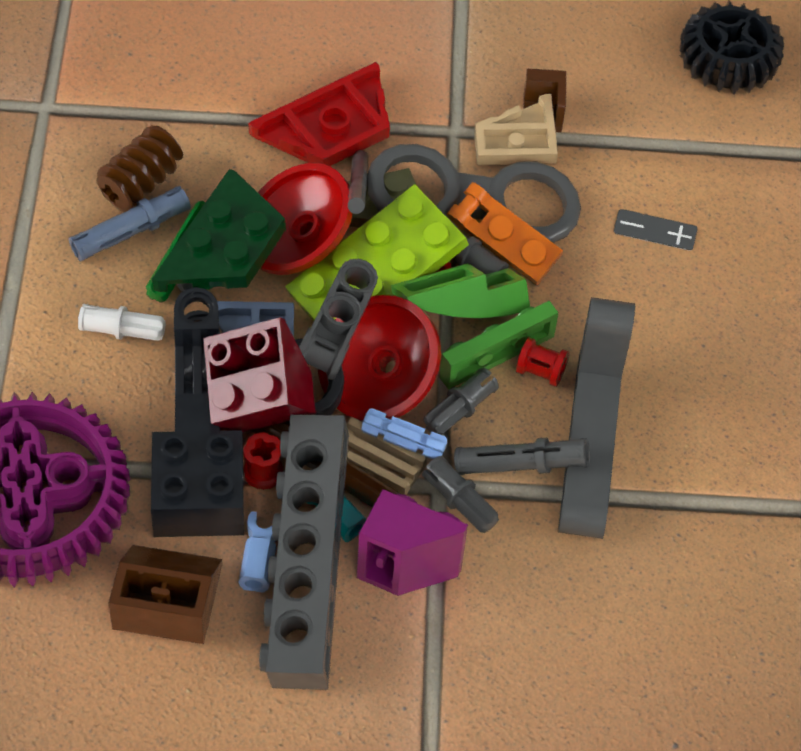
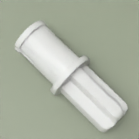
[78,304,166,341]

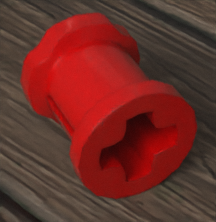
[516,337,570,387]
[243,432,283,490]

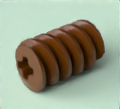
[97,125,184,212]

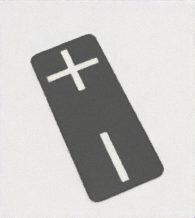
[614,209,698,250]

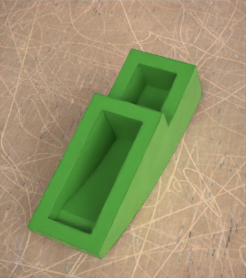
[391,263,530,318]

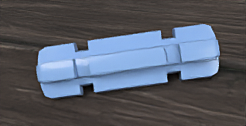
[361,408,447,459]

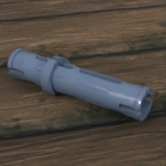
[69,185,191,262]

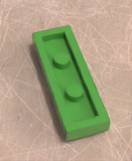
[439,301,559,390]

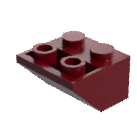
[203,317,316,433]

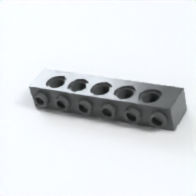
[259,415,349,690]

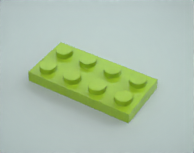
[285,184,469,322]

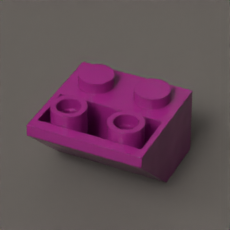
[357,490,468,596]

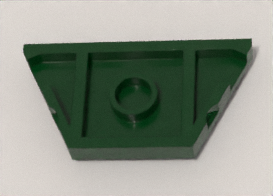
[152,169,286,292]

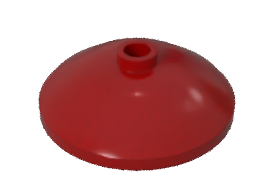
[258,163,353,275]
[318,295,441,422]

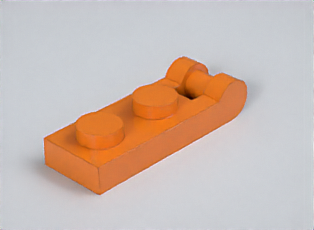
[446,182,563,286]

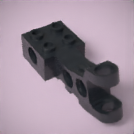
[151,287,244,537]

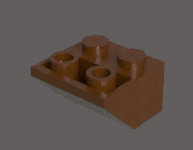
[108,545,223,644]

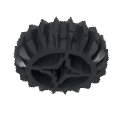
[679,0,784,94]

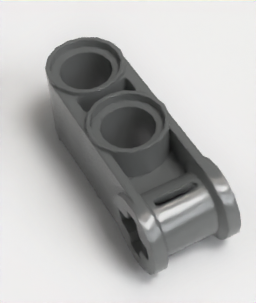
[299,259,378,381]

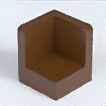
[523,68,566,133]

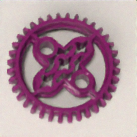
[0,391,130,588]

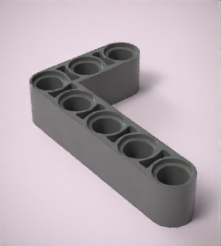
[558,297,635,539]

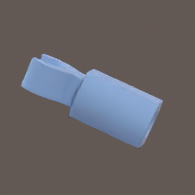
[238,511,276,593]

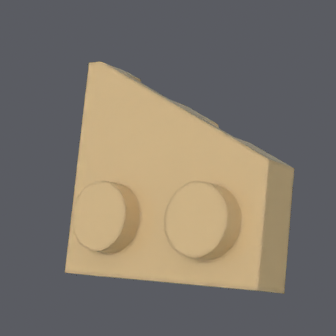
[474,94,558,165]

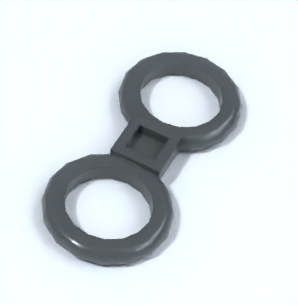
[367,144,581,243]

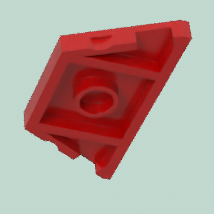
[248,62,390,166]

